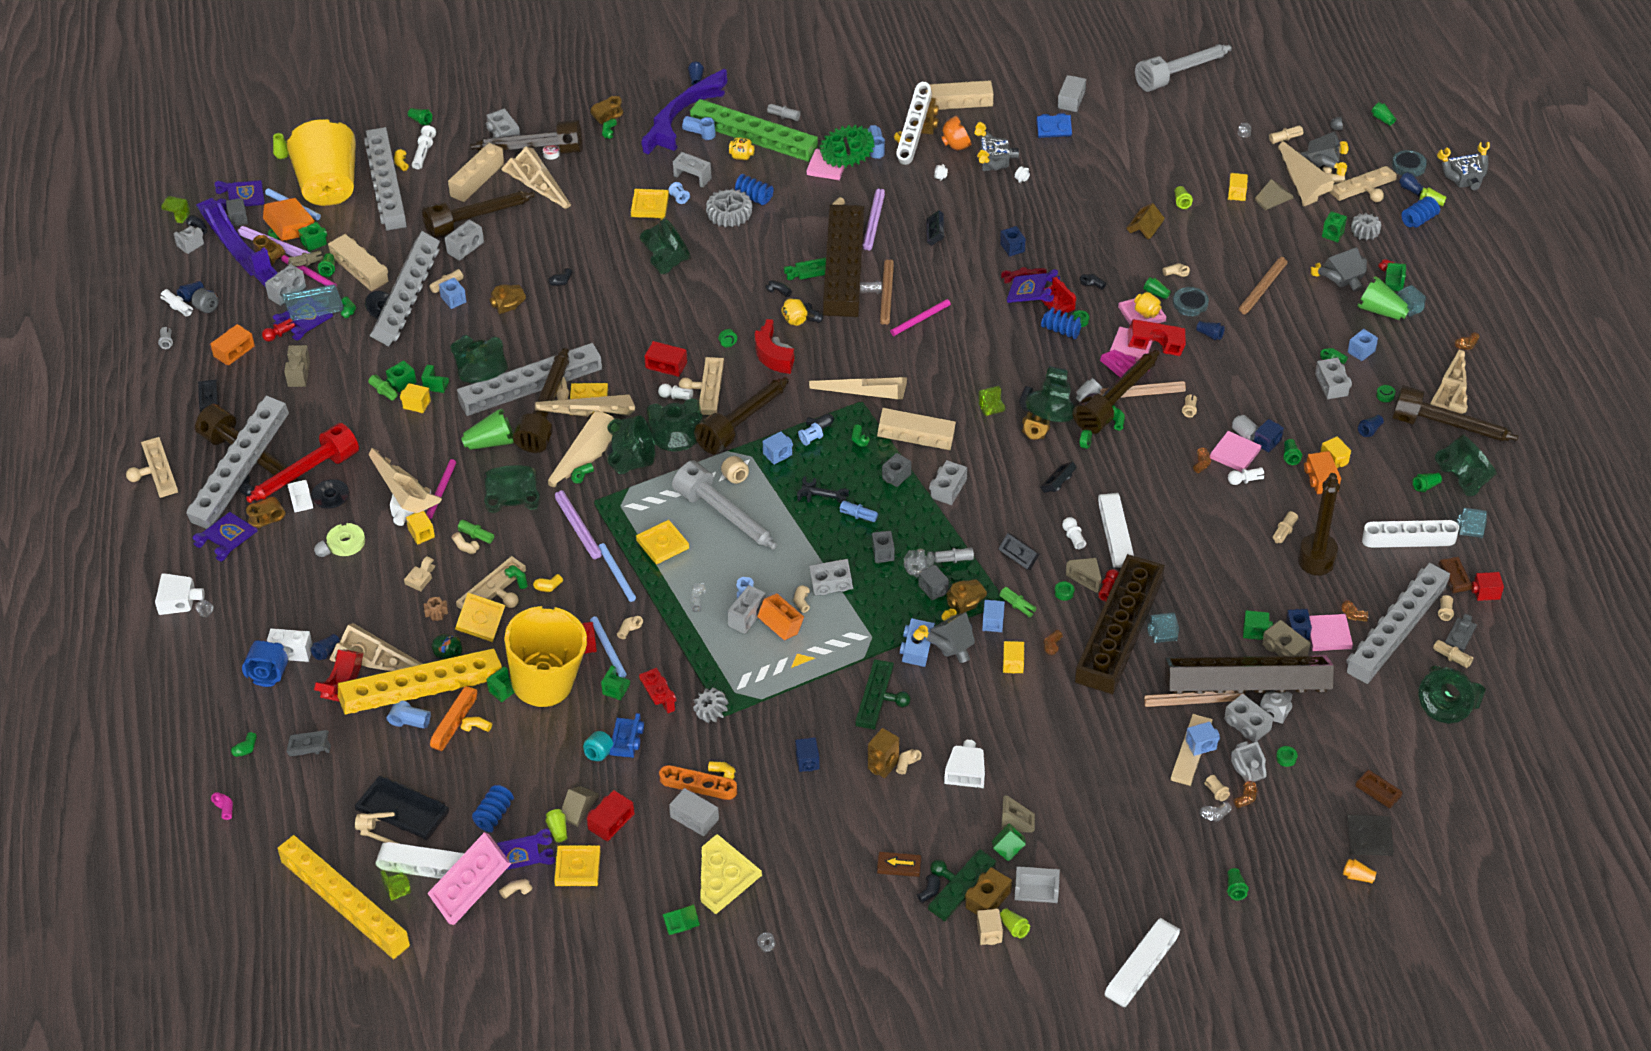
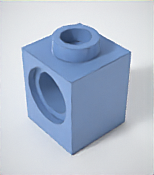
[439,278,466,309]
[1348,329,1378,361]
[763,431,793,465]
[982,600,1005,632]
[1185,722,1220,756]

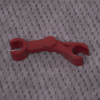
[1001,267,1047,283]

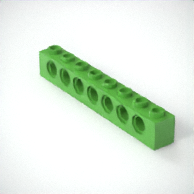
[690,99,818,162]

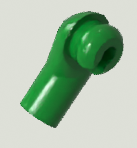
[602,118,617,139]
[341,297,356,318]
[1320,348,1348,364]
[1112,405,1125,431]
[851,425,870,447]
[571,463,594,484]
[504,565,528,589]
[231,732,257,757]

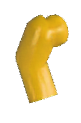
[393,149,409,171]
[533,574,563,592]
[708,761,736,780]

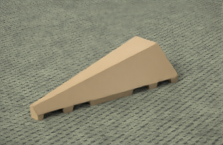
[1278,141,1334,206]
[502,147,571,209]
[1430,350,1468,414]
[809,377,907,399]
[535,395,635,417]
[548,411,628,487]
[368,448,442,513]
[329,623,422,671]

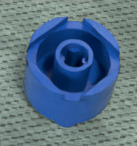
[242,640,288,687]

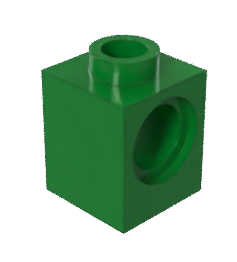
[1322,211,1347,242]
[298,222,328,252]
[386,360,417,393]
[1243,610,1273,640]

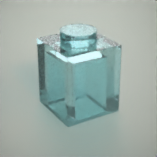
[1398,285,1426,316]
[1457,508,1487,538]
[1147,613,1179,643]

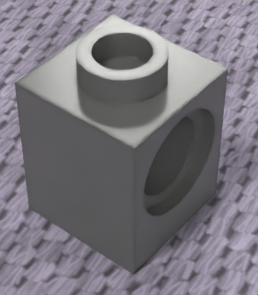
[226,198,248,227]
[882,453,911,487]
[872,531,895,563]
[919,565,949,600]

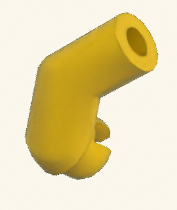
[460,717,492,732]

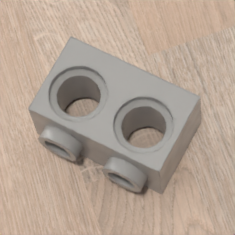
[486,108,520,138]
[445,220,484,261]
[265,264,306,306]
[1315,358,1352,399]
[929,460,967,505]
[809,559,853,596]
[728,585,766,634]
[1224,694,1273,742]

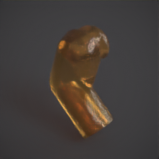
[1455,333,1480,350]
[1193,447,1211,473]
[1342,600,1368,622]
[1044,630,1063,655]
[1234,781,1258,808]

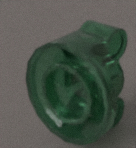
[640,217,691,275]
[450,335,508,383]
[1025,366,1075,422]
[646,399,703,451]
[607,415,655,474]
[1435,434,1497,496]
[483,465,540,513]
[1418,666,1486,724]

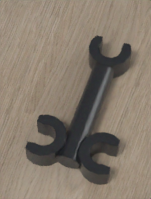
[797,476,849,504]

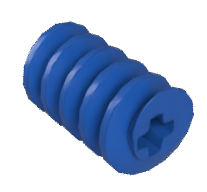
[735,173,773,205]
[1401,196,1440,228]
[1041,307,1081,339]
[472,785,514,833]

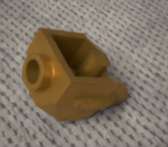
[490,285,526,314]
[1022,412,1050,440]
[947,579,987,614]

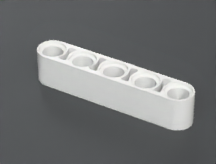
[897,82,932,165]
[1098,493,1134,569]
[1362,520,1459,548]
[376,842,465,879]
[1105,918,1180,1007]

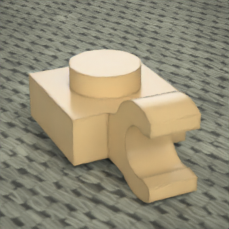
[404,556,435,591]

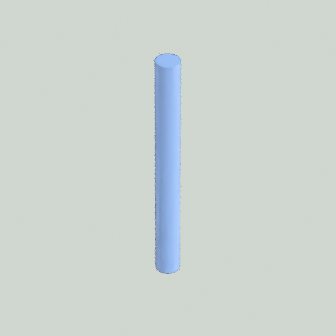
[265,188,321,220]
[598,543,636,602]
[590,617,627,678]

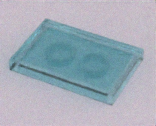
[283,284,344,321]

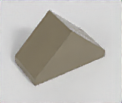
[1255,179,1293,210]
[1066,558,1101,593]
[562,786,599,827]
[1002,795,1035,833]

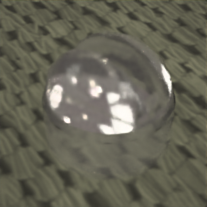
[1237,122,1251,137]
[195,600,213,617]
[757,932,776,952]

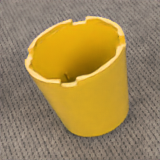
[287,120,356,206]
[505,606,587,707]

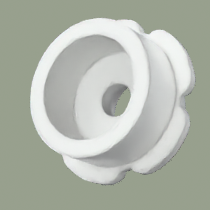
[934,164,947,181]
[1015,166,1030,183]

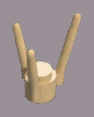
[355,812,400,844]

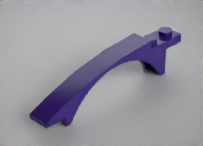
[641,69,727,155]
[196,198,278,287]

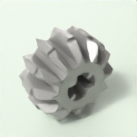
[1351,212,1381,241]
[693,688,728,723]

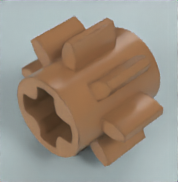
[423,597,448,621]

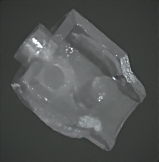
[904,549,935,577]

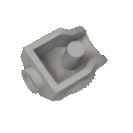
[1260,690,1293,724]
[1231,741,1266,784]

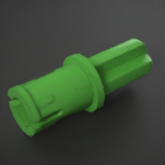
[369,375,398,400]
[458,519,494,544]
[1000,587,1036,618]

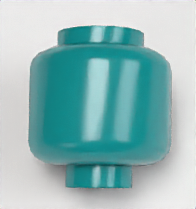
[583,731,613,762]

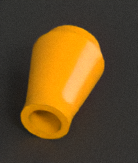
[1343,859,1377,884]

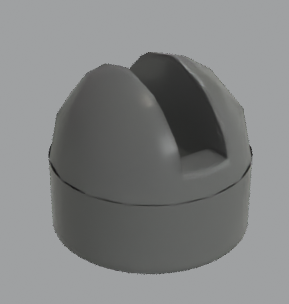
[1330,117,1343,131]

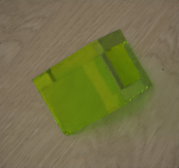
[161,196,190,224]
[978,386,1005,416]
[380,870,411,901]

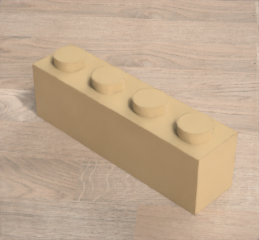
[925,81,993,110]
[448,143,504,202]
[328,234,389,291]
[877,408,956,450]

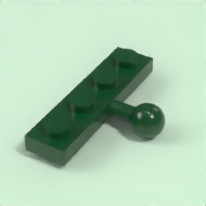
[856,659,911,730]
[928,849,997,922]

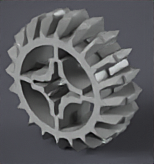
[706,188,752,228]

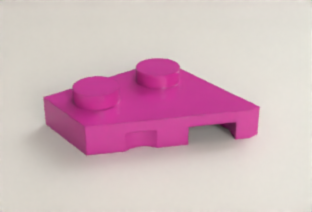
[1100,350,1150,377]

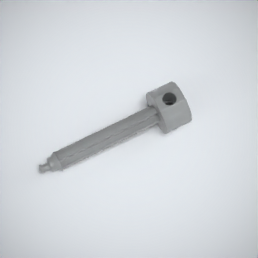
[1135,44,1231,92]
[672,460,777,550]

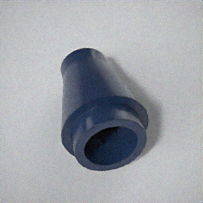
[688,62,704,85]
[1399,172,1423,196]
[177,281,204,302]
[1196,321,1225,340]
[1358,415,1384,437]
[310,634,340,660]

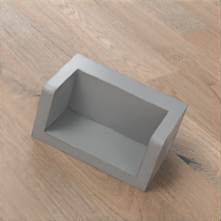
[1058,75,1086,112]
[673,152,711,187]
[669,788,719,836]
[1015,867,1060,903]

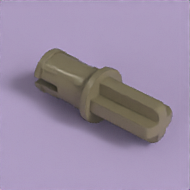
[288,251,323,267]

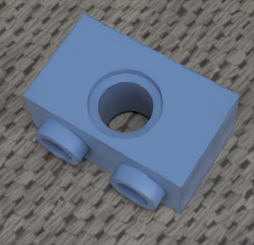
[899,618,935,667]

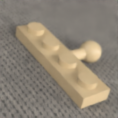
[1330,166,1397,202]
[679,357,724,415]
[126,437,178,498]
[456,556,526,610]

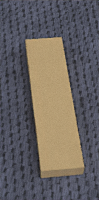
[1171,714,1213,786]

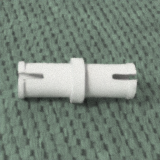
[160,289,193,317]

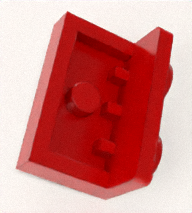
[1041,277,1076,316]
[639,668,676,713]

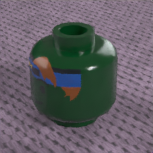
[432,633,462,660]

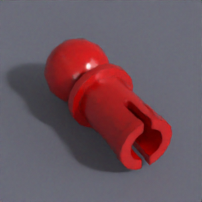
[262,318,295,342]
[1098,569,1119,601]

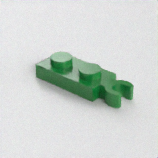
[784,258,826,280]

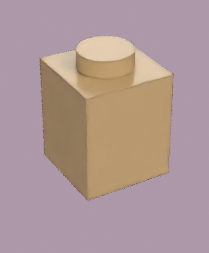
[977,909,1003,945]

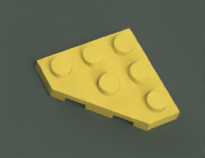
[701,834,762,914]

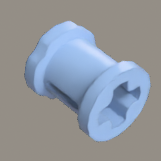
[668,182,690,204]
[798,423,823,446]
[736,577,754,599]

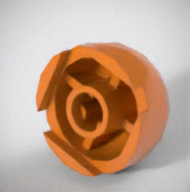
[941,116,972,150]

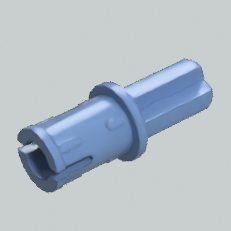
[840,500,878,522]

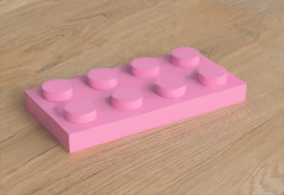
[428,833,511,925]

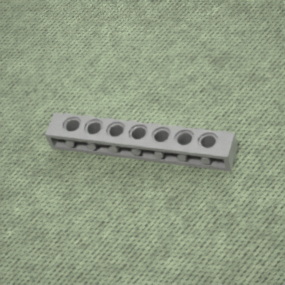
[364,127,407,231]
[370,231,440,346]
[457,343,602,416]
[186,396,289,529]
[1346,563,1450,684]

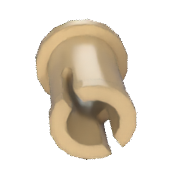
[1182,394,1197,418]
[1438,595,1454,621]
[1204,775,1230,801]

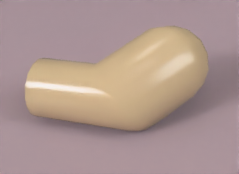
[1323,166,1345,183]
[1163,263,1190,277]
[451,532,480,554]
[617,616,643,639]
[896,749,922,774]

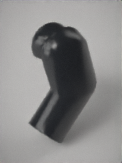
[186,215,207,235]
[765,280,792,297]
[804,303,823,323]
[806,414,834,429]
[239,475,255,496]
[917,874,940,903]

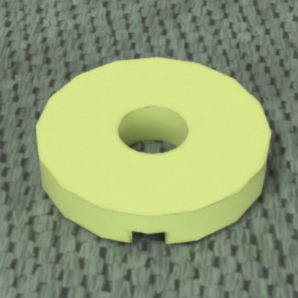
[326,523,365,556]

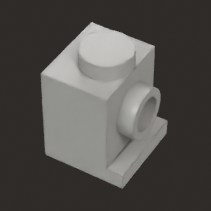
[174,226,204,254]

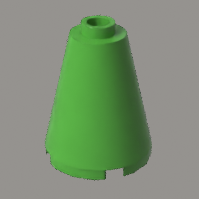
[1357,276,1409,320]
[461,408,514,450]

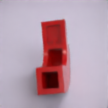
[755,319,795,374]
[314,649,364,702]

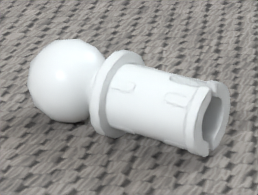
[658,384,693,401]
[1228,467,1264,485]
[1062,517,1086,549]

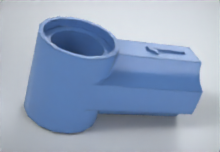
[682,116,716,140]
[868,125,885,158]
[387,700,431,729]

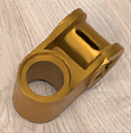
[590,96,623,125]
[253,235,286,266]
[246,497,285,528]

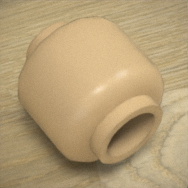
[721,456,749,484]

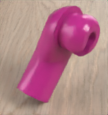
[211,792,233,820]

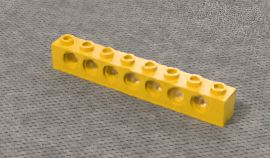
[338,648,502,714]
[278,835,410,959]

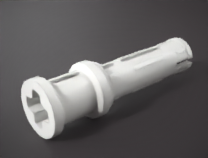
[412,126,436,169]

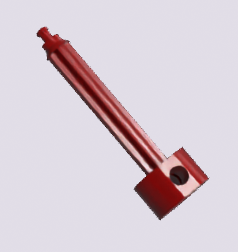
[246,423,359,503]

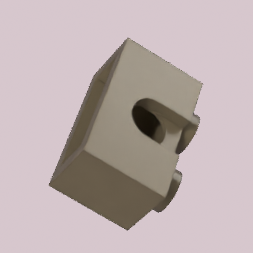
[284,345,310,387]
[1262,620,1310,656]

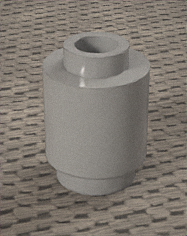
[1076,378,1102,402]
[1232,415,1258,441]

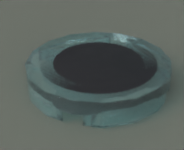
[1392,150,1427,176]
[1173,287,1209,316]

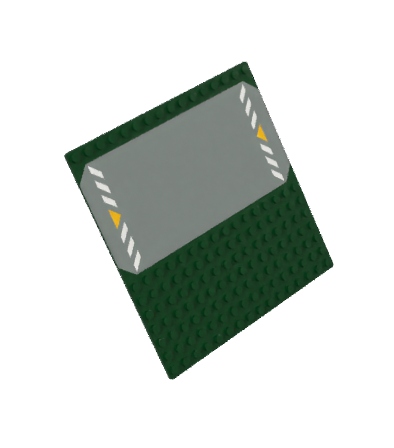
[594,402,1005,717]

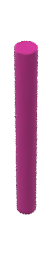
[281,255,337,290]
[890,299,950,336]
[426,459,456,519]

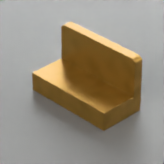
[1126,203,1165,239]

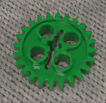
[820,125,875,168]

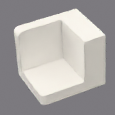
[288,480,313,512]

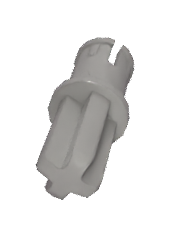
[767,104,800,121]
[934,547,974,563]

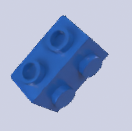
[1036,113,1072,138]
[609,713,644,758]

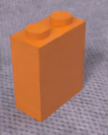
[263,198,314,241]

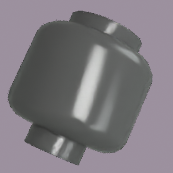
[192,288,219,313]

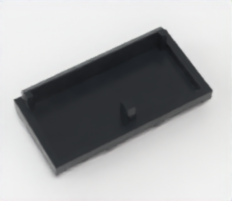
[355,775,449,840]

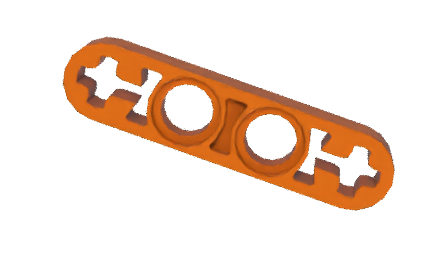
[430,686,477,751]
[659,765,737,800]

